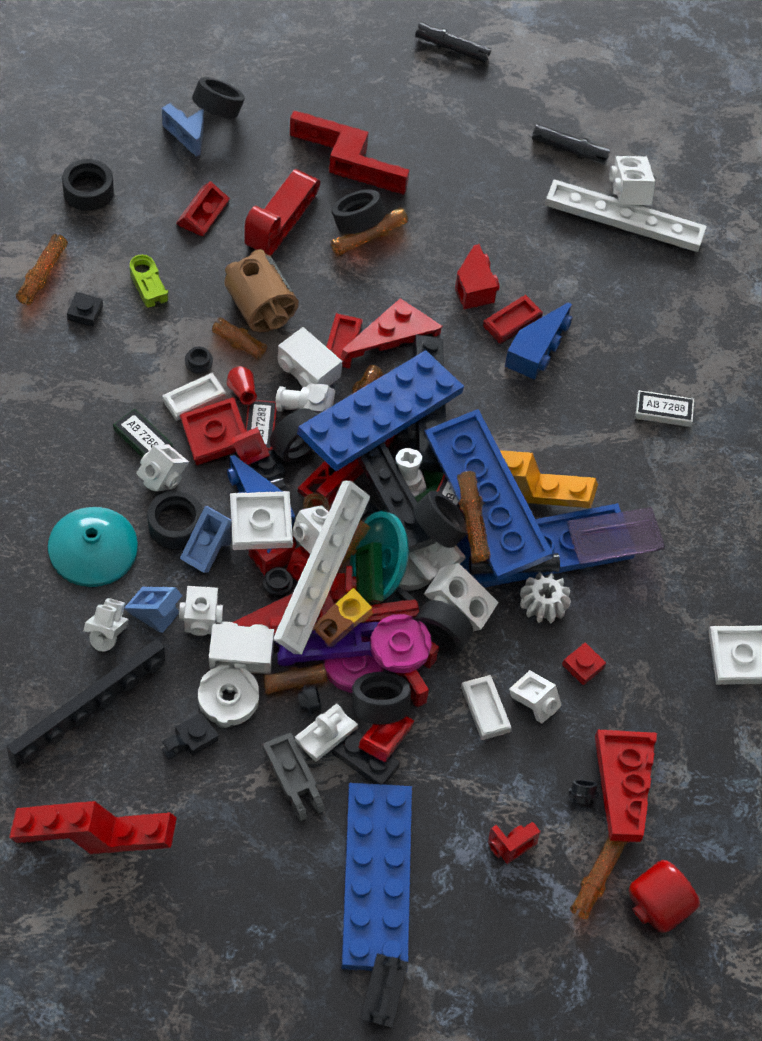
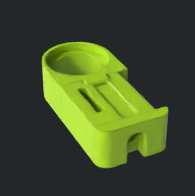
[130,254,168,307]

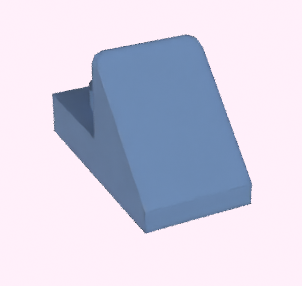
[162,103,204,157]
[180,506,232,573]
[124,587,182,633]

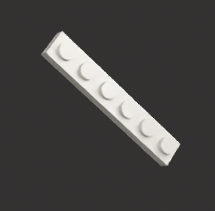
[545,180,706,252]
[273,481,370,654]

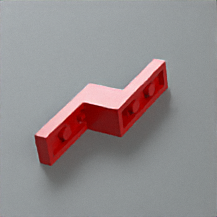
[290,110,409,194]
[9,801,177,854]

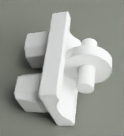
[83,598,129,651]
[295,704,358,762]

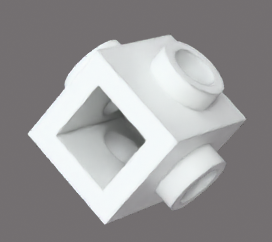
[136,444,189,492]
[292,505,329,554]
[179,586,223,636]

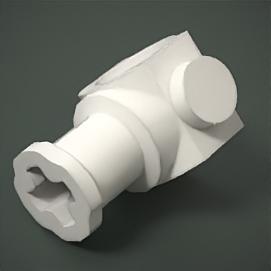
[276,383,335,416]
[396,448,426,497]

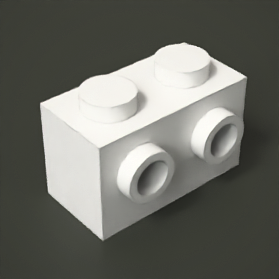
[278,327,342,387]
[209,622,274,675]

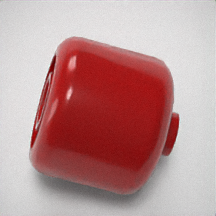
[628,860,700,933]

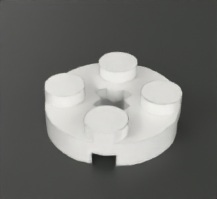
[198,665,259,728]

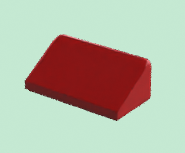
[176,181,230,236]

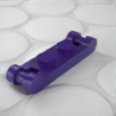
[274,622,379,666]

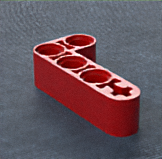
[244,169,321,256]

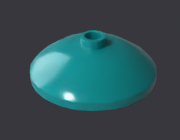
[48,507,138,587]
[350,511,409,599]

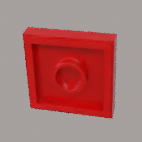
[180,397,246,465]

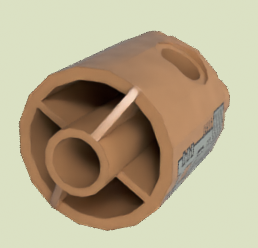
[225,249,298,332]

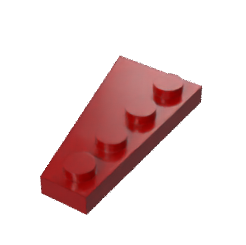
[595,730,657,842]

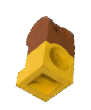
[313,588,373,647]

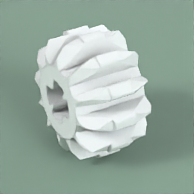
[520,572,571,624]

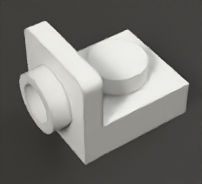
[509,671,561,724]

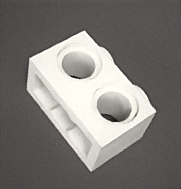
[609,156,655,205]
[424,563,499,631]

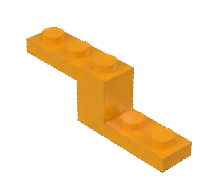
[500,450,598,508]

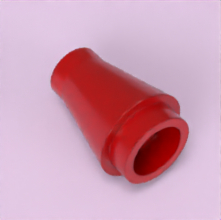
[227,366,257,405]

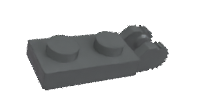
[262,732,325,821]

